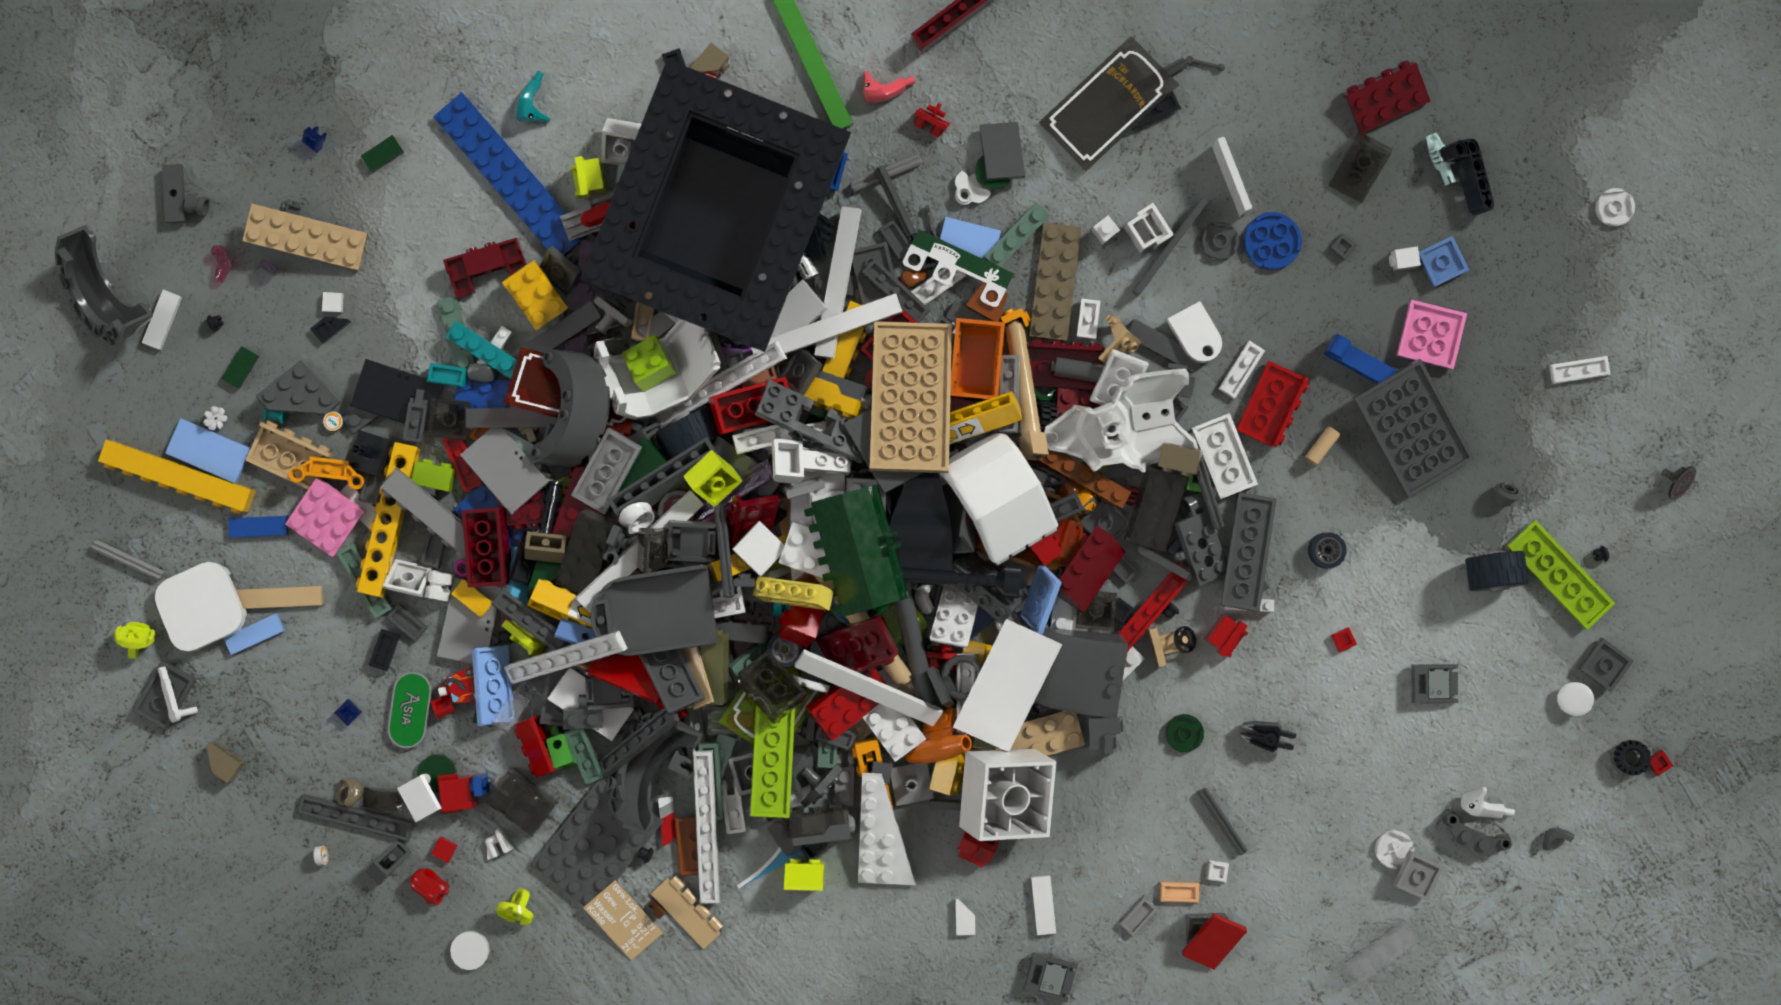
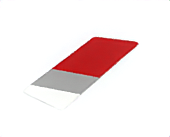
[658,797,676,846]

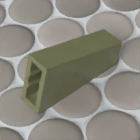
[700,628,729,705]

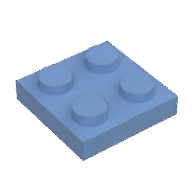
[1419,236,1469,287]

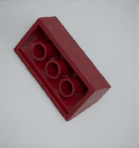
[462,507,511,587]
[1057,526,1126,613]

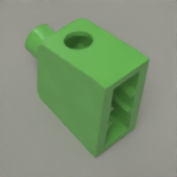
[546,725,577,771]

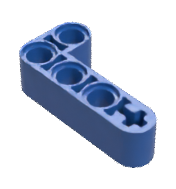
[1323,334,1397,384]

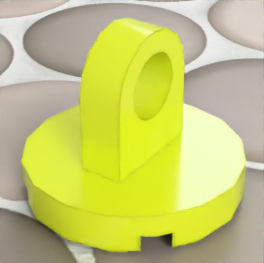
[114,622,155,659]
[495,888,534,925]

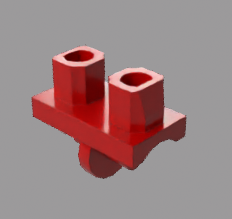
[914,103,950,138]
[926,643,957,673]

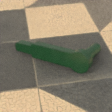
[867,603,906,657]

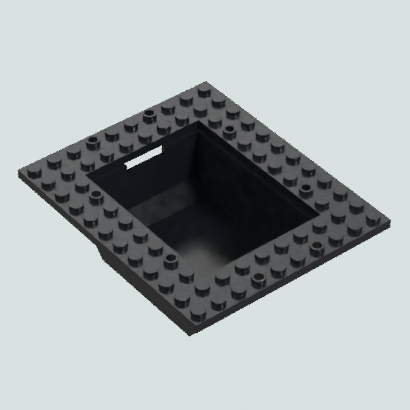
[580,59,851,352]

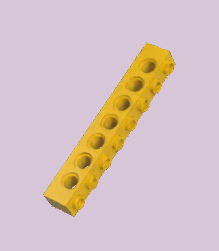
[356,442,421,598]

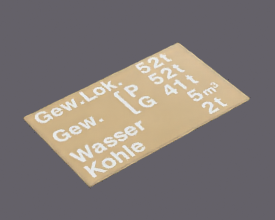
[583,880,663,960]

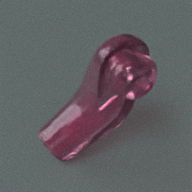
[211,245,231,283]

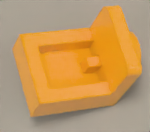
[1000,308,1031,329]

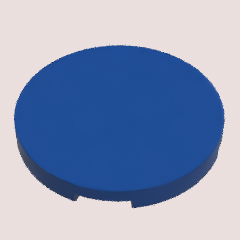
[1243,212,1302,270]

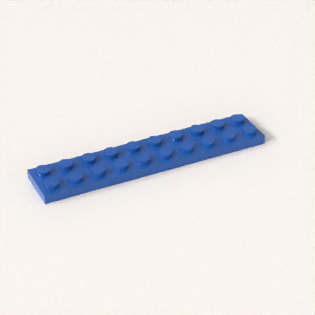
[433,92,587,256]

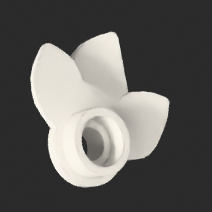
[955,171,991,205]

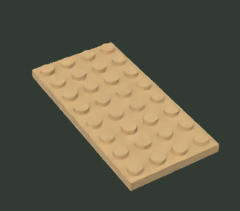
[870,322,952,473]

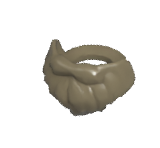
[336,778,364,807]

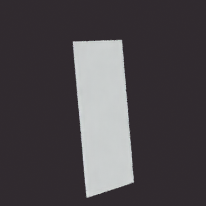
[953,619,1062,752]

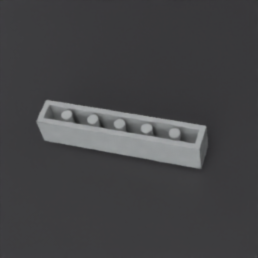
[381,467,466,560]

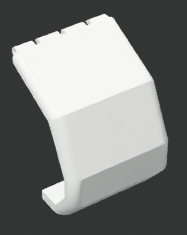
[594,316,721,420]
[939,432,1058,566]

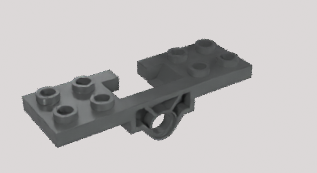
[755,380,864,464]

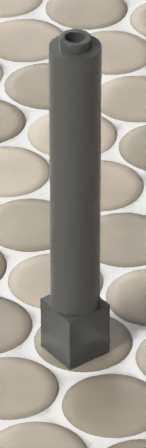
[1050,357,1195,398]
[894,583,937,705]

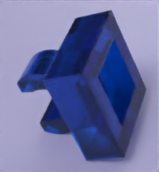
[302,126,327,153]
[334,699,363,726]

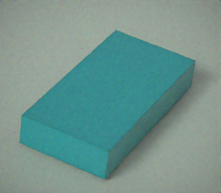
[427,363,467,388]

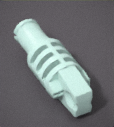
[1426,133,1457,186]

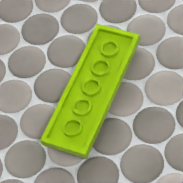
[1506,520,1615,630]
[750,698,796,818]

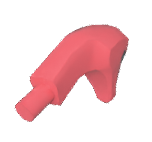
[863,71,915,103]

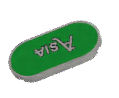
[388,671,433,748]

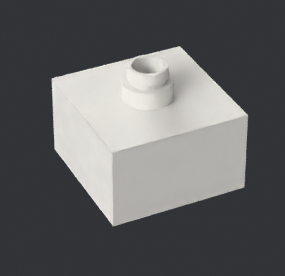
[959,749,1056,841]

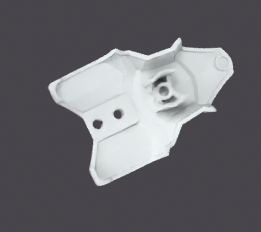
[1044,369,1198,472]

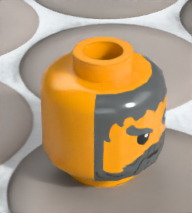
[1078,488,1099,515]

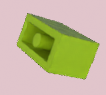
[411,458,456,492]

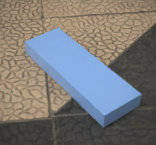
[223,614,285,655]

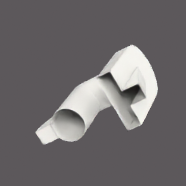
[485,828,514,860]

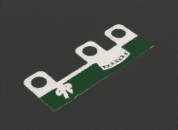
[903,229,1014,307]

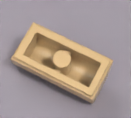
[1305,426,1340,466]

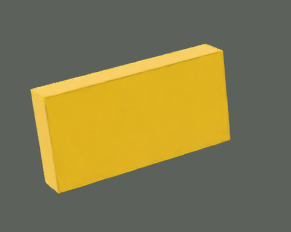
[451,579,492,618]

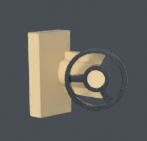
[1147,626,1196,667]

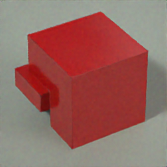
[778,605,824,648]
[1204,614,1248,658]
[437,773,478,814]

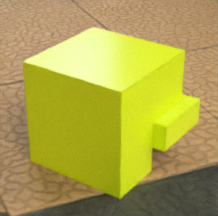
[570,156,608,198]
[502,620,546,656]

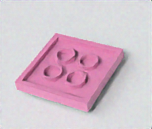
[1396,300,1467,370]
[285,477,366,557]

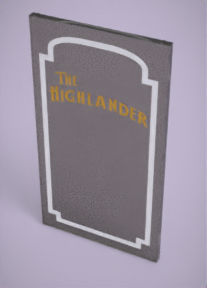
[1039,36,1179,171]

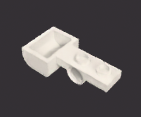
[772,439,851,484]

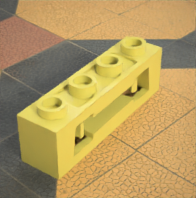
[753,576,834,610]

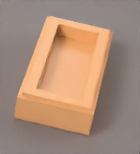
[1160,881,1200,903]

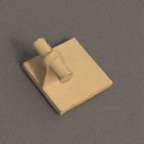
[1099,315,1141,364]

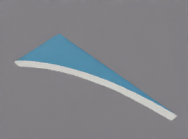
[737,847,803,889]

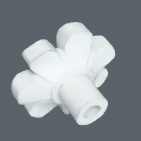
[204,406,227,430]

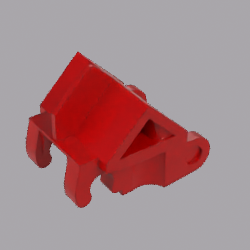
[957,831,1000,868]

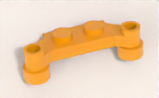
[289,456,364,489]

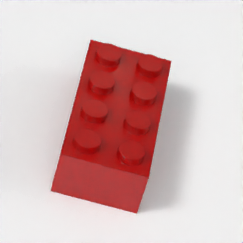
[708,376,789,435]
[805,668,887,741]

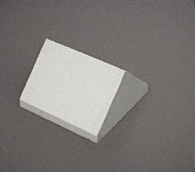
[383,559,433,597]
[397,774,441,822]

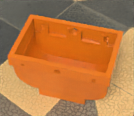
[950,318,1005,400]

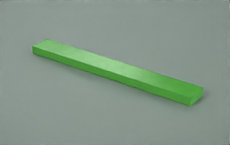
[773,0,853,129]

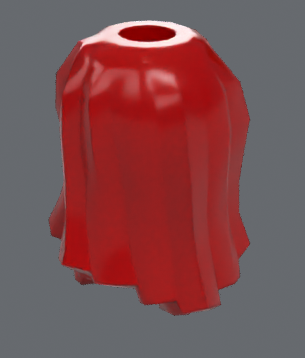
[410,868,449,907]

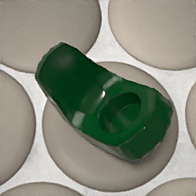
[1034,388,1057,403]

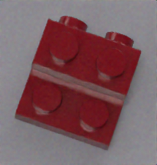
[506,487,548,529]

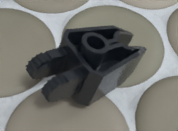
[1240,721,1297,752]

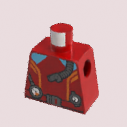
[438,666,476,703]

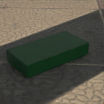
[361,135,404,173]
[222,346,259,389]

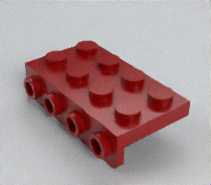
[1236,361,1310,448]

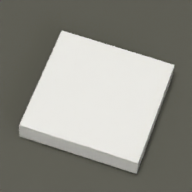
[732,521,785,577]

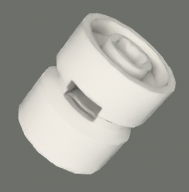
[424,570,454,601]

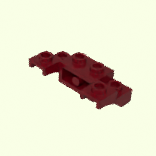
[443,237,527,299]

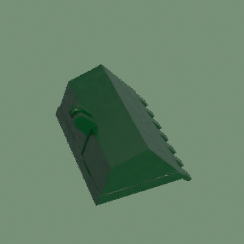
[804,484,909,617]

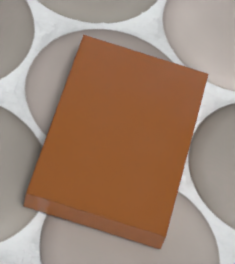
[675,816,699,876]

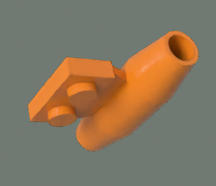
[905,708,972,764]

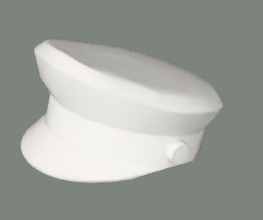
[619,502,655,534]
[1557,682,1594,716]

